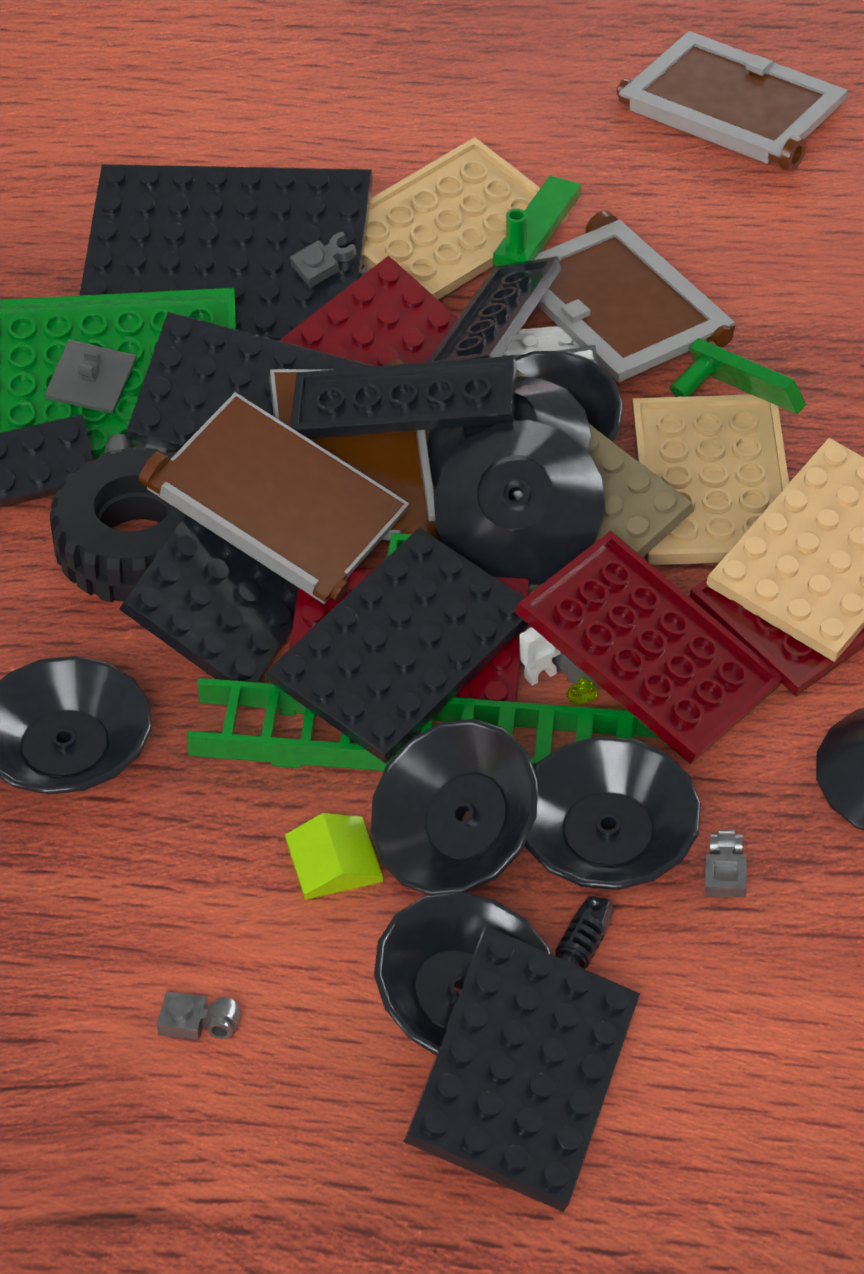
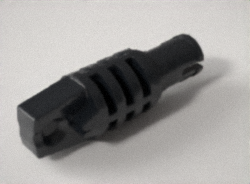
[555,896,614,969]

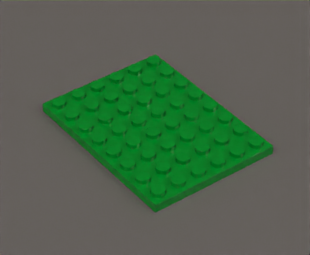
[0,288,236,460]

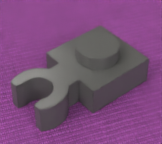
[290,232,356,288]

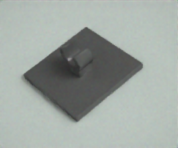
[44,340,137,414]

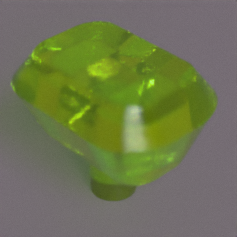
[566,678,598,705]

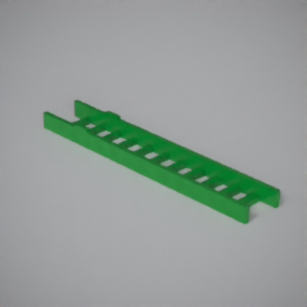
[187,678,660,771]

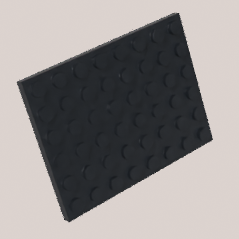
[79,164,373,341]

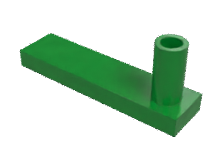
[493,175,581,266]
[670,338,807,414]

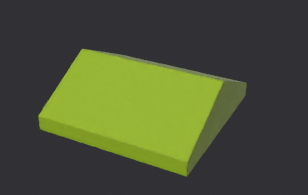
[285,813,383,900]

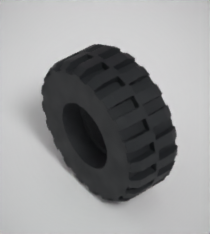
[50,448,185,602]

